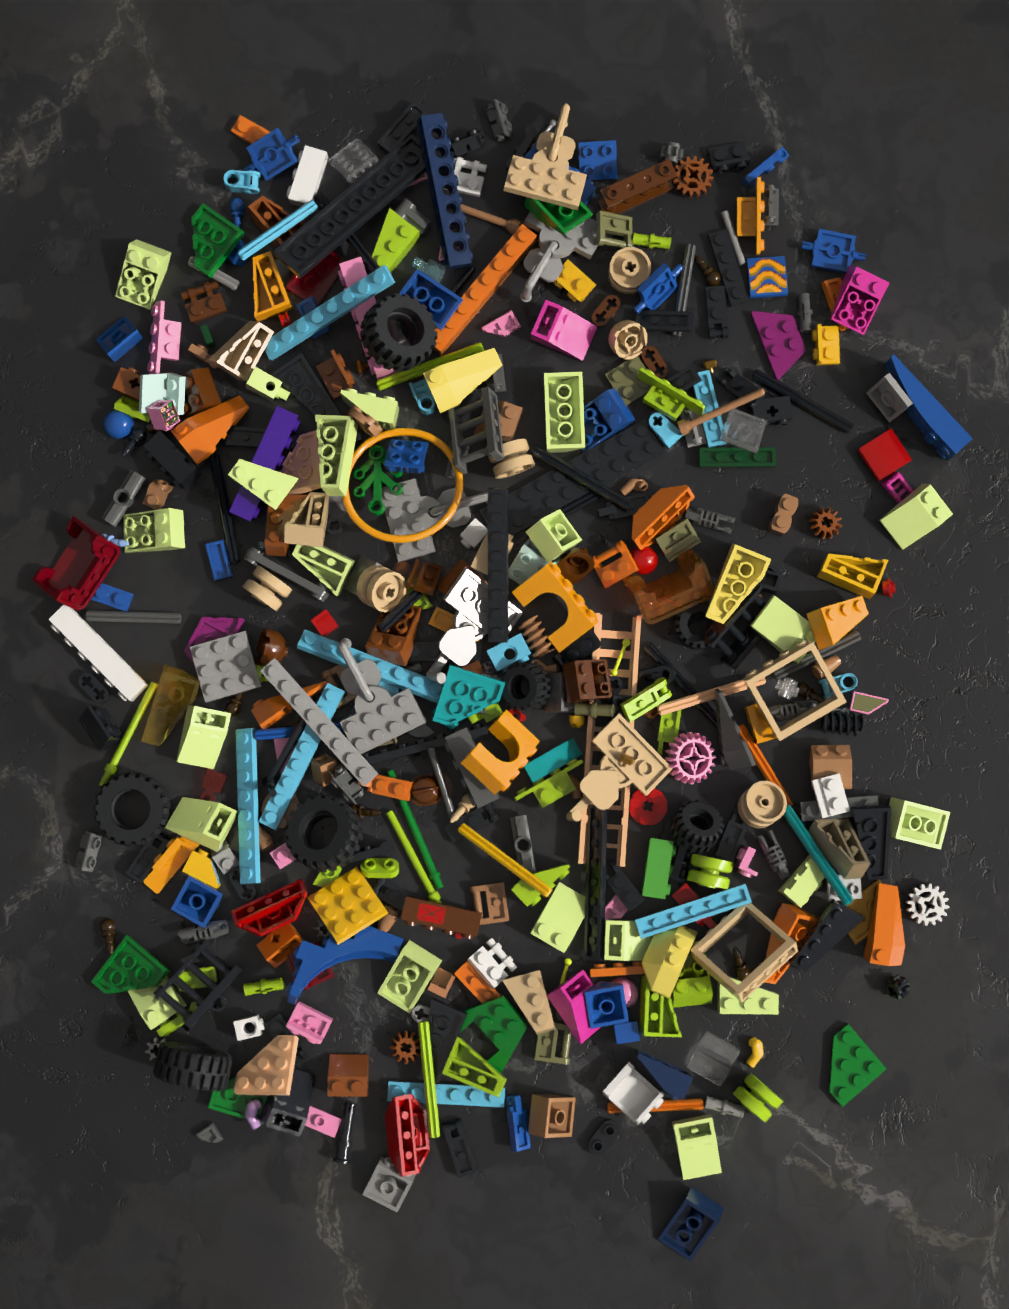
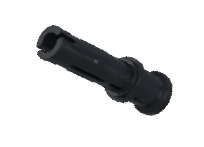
[333,1102,357,1164]

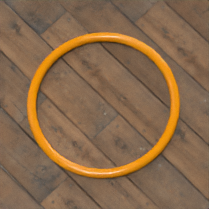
[342,428,463,543]

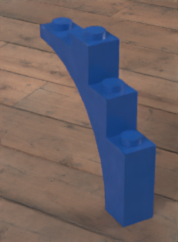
[286,926,404,1005]

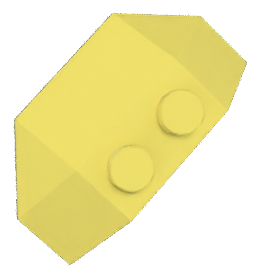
[641,925,698,998]

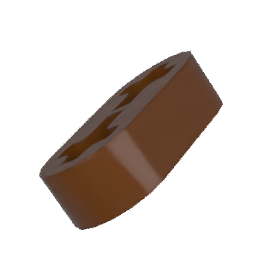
[591,295,620,328]
[641,346,668,379]

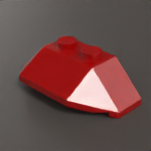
[231,878,307,936]
[385,1094,430,1177]

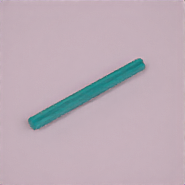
[783,805,853,906]

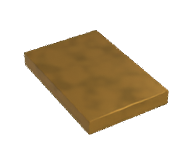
[846,880,902,945]

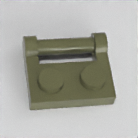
[594,211,633,249]
[535,1022,572,1065]

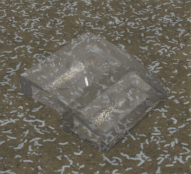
[687,1030,740,1087]

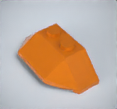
[632,485,695,550]

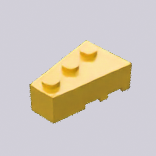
[817,554,888,600]

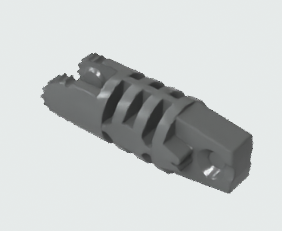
[685,507,735,534]
[768,700,812,721]
[757,830,790,880]
[177,920,229,945]

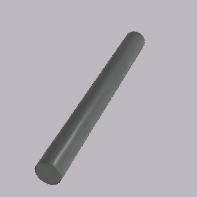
[427,746,455,819]

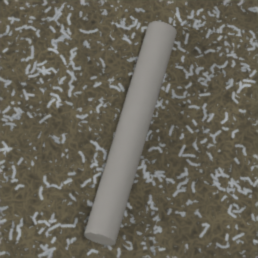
[721,210,746,266]

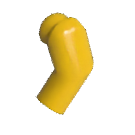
[746,1037,764,1068]

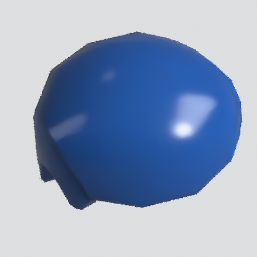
[103,410,134,439]

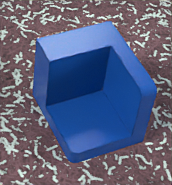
[614,1019,640,1044]

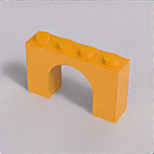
[512,561,599,652]
[461,710,540,795]

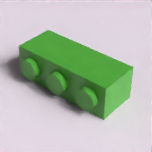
[641,838,676,899]

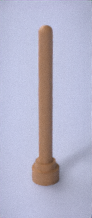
[446,204,521,234]
[677,388,765,436]

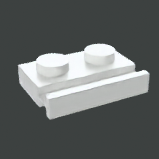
[811,773,850,818]

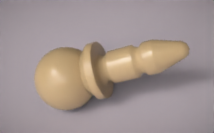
[450,794,475,823]

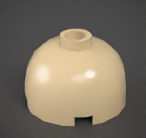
[609,320,647,360]

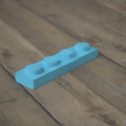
[693,370,727,448]

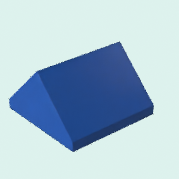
[95,316,143,362]
[171,875,223,928]
[584,981,629,1029]

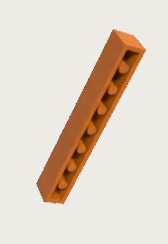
[433,224,537,356]

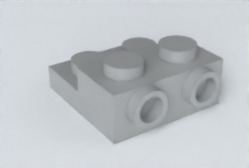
[866,373,913,423]
[362,1157,416,1212]

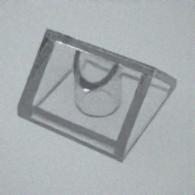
[720,409,767,454]

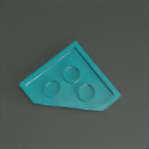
[432,665,505,726]

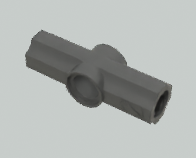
[101,470,146,527]
[510,815,536,873]

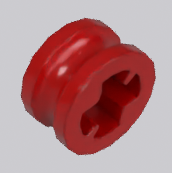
[278,311,292,329]

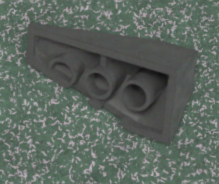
[714,688,756,770]

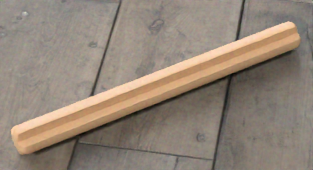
[657,677,766,715]

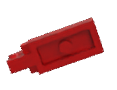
[671,883,717,929]

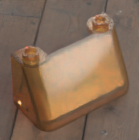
[622,548,715,624]

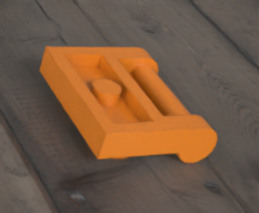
[592,540,639,588]

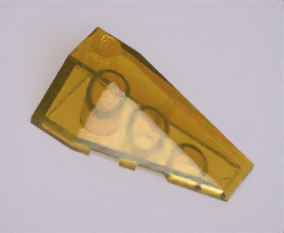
[141,665,200,747]

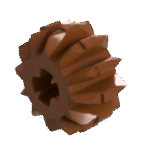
[809,507,842,540]
[390,1030,421,1064]

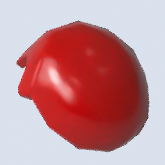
[630,546,658,574]

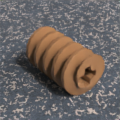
[518,615,556,658]

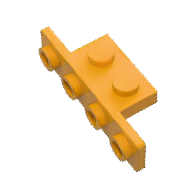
[737,177,765,255]
[143,836,200,894]

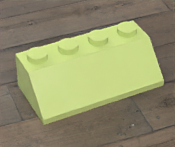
[544,372,585,453]

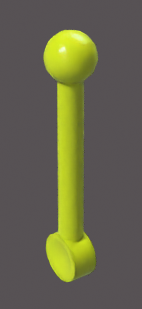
[610,639,630,676]
[559,958,572,985]

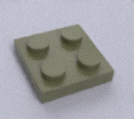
[605,356,651,406]

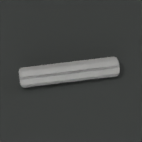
[188,256,240,291]

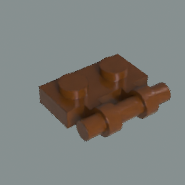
[181,281,228,324]

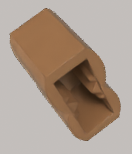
[769,494,798,537]

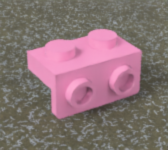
[734,846,758,878]
[286,1001,333,1044]

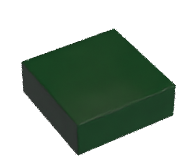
[200,324,216,348]

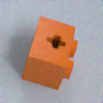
[257,923,304,968]

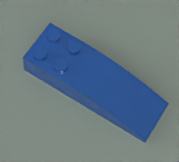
[884,354,973,461]

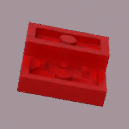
[857,429,912,481]

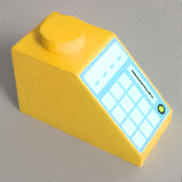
[182,848,221,889]

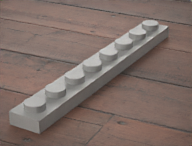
[260,658,378,786]

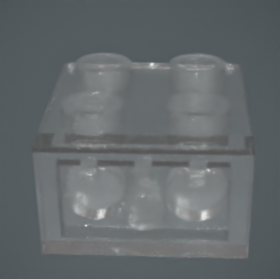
[328,138,379,186]

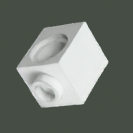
[460,518,488,550]
[233,1014,265,1041]

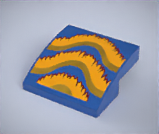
[746,256,788,298]

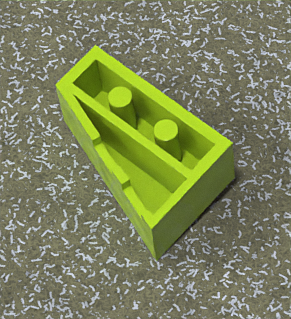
[372,208,420,273]
[442,1037,507,1097]

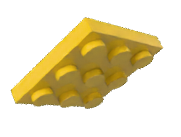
[307,867,388,945]

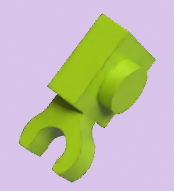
[468,703,503,724]

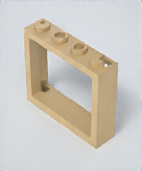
[742,640,846,741]
[690,903,798,1003]

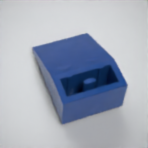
[582,388,636,452]

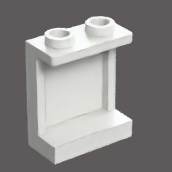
[602,1062,664,1126]

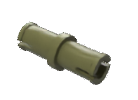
[574,702,615,718]

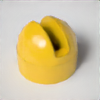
[569,714,585,728]

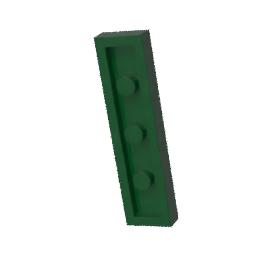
[699,447,776,468]

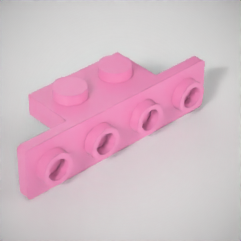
[147,300,181,374]

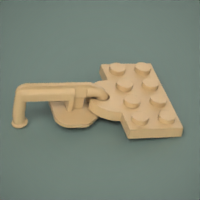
[503,103,587,210]
[566,713,673,821]

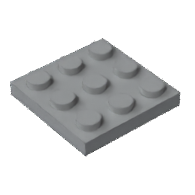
[190,631,262,703]

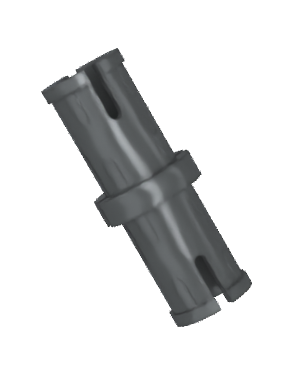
[797,293,813,333]

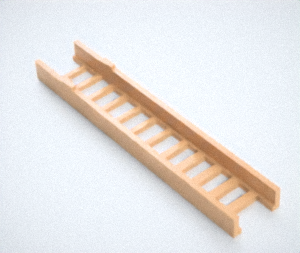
[578,613,641,867]

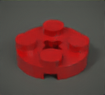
[629,788,667,825]

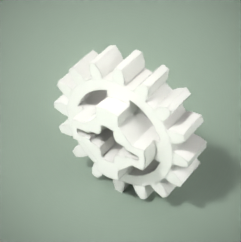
[906,883,949,926]

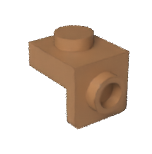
[143,479,173,510]

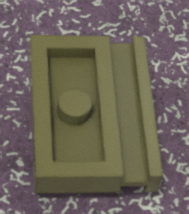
[654,518,701,562]

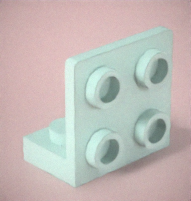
[139,373,186,415]
[508,538,561,585]

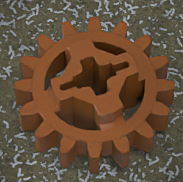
[673,156,714,198]

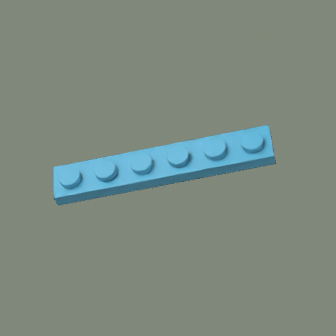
[634,884,752,939]
[387,1081,505,1107]

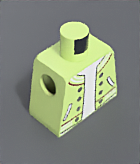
[246,367,290,402]

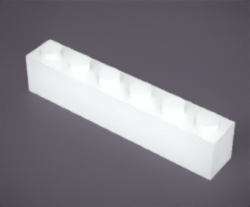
[49,605,149,702]

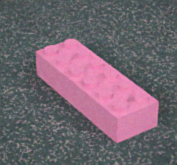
[338,257,397,379]

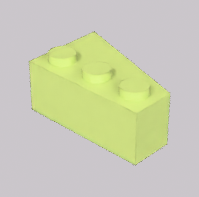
[778,854,829,908]
[717,977,779,1014]

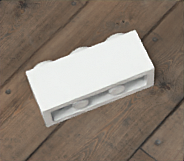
[286,145,328,207]

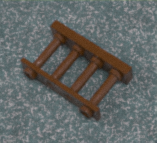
[598,159,677,214]

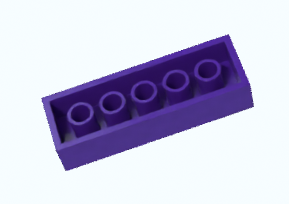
[229,406,300,521]

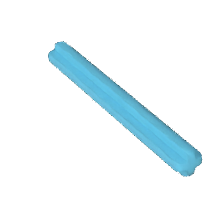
[238,200,317,260]

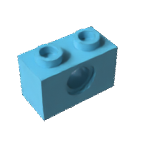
[487,633,531,673]

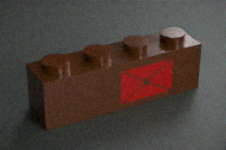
[401,896,482,939]

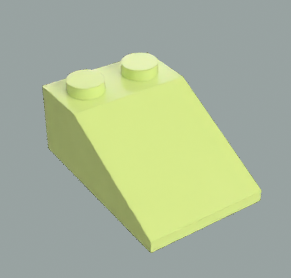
[879,484,953,550]
[750,595,815,664]
[889,797,950,849]
[530,882,585,953]
[378,940,442,1014]
[128,976,187,1030]

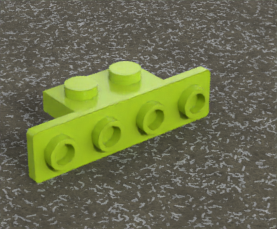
[637,367,705,421]
[515,758,583,808]

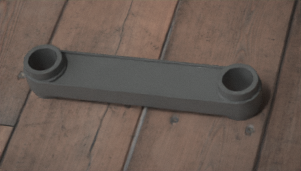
[244,546,330,602]

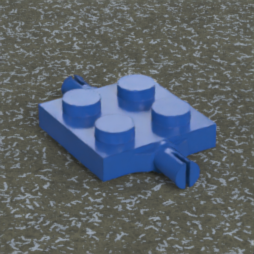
[244,128,300,181]
[801,229,866,274]
[633,263,684,314]

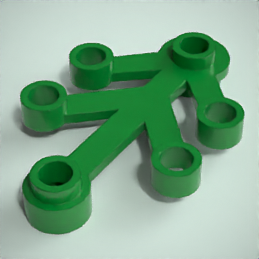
[353,445,403,516]

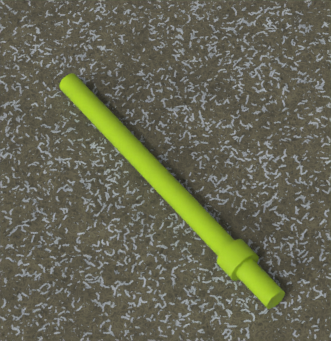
[98,681,158,786]
[386,810,441,903]

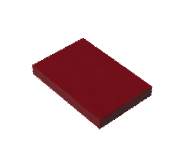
[285,252,346,306]

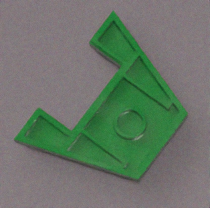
[460,995,529,1073]

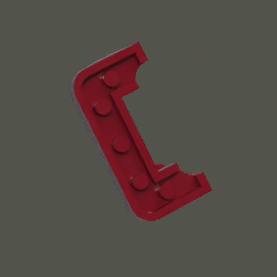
[32,516,120,610]

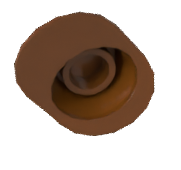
[557,547,595,584]
[410,773,453,806]

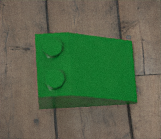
[525,197,593,235]

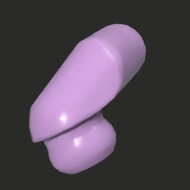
[245,1099,261,1130]

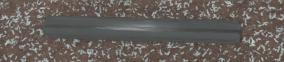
[671,244,696,336]
[86,610,182,624]
[773,631,861,680]

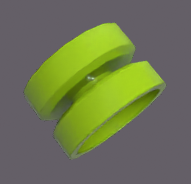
[687,853,734,889]
[733,1073,783,1123]

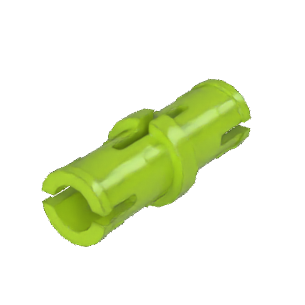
[633,233,671,250]
[243,977,284,996]

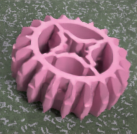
[664,732,716,784]

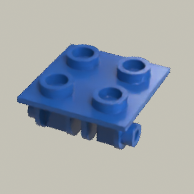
[578,140,617,180]
[384,439,428,474]

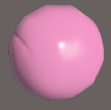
[612,976,638,1008]

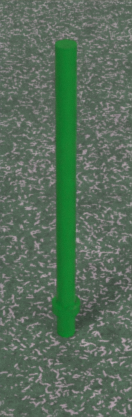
[386,770,444,890]

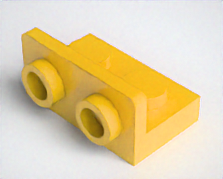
[553,259,596,302]
[812,324,840,365]

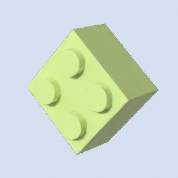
[526,509,582,563]

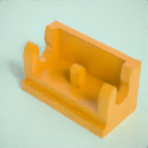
[744,701,775,744]

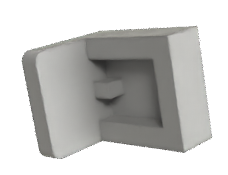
[210,839,239,874]

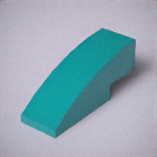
[524,738,582,782]

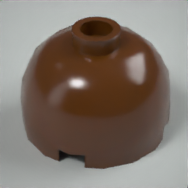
[255,628,288,667]

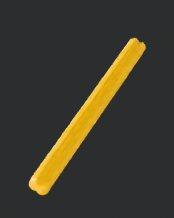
[458,823,552,897]

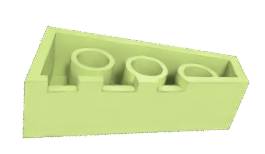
[315,415,358,497]

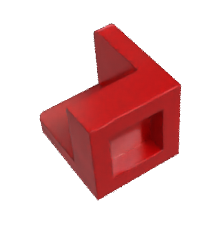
[311,609,339,637]

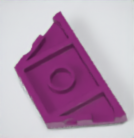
[751,311,806,380]
[184,617,245,666]

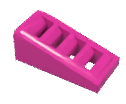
[881,472,913,504]

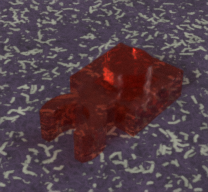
[200,768,227,802]

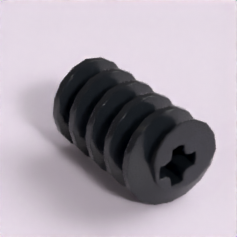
[821,711,863,737]

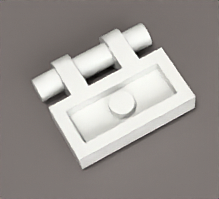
[443,157,487,197]
[467,938,517,989]

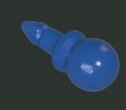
[229,198,244,229]

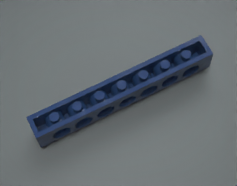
[417,113,473,270]

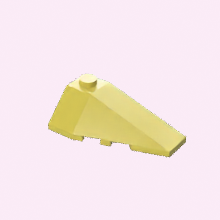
[423,348,502,413]
[705,544,771,624]

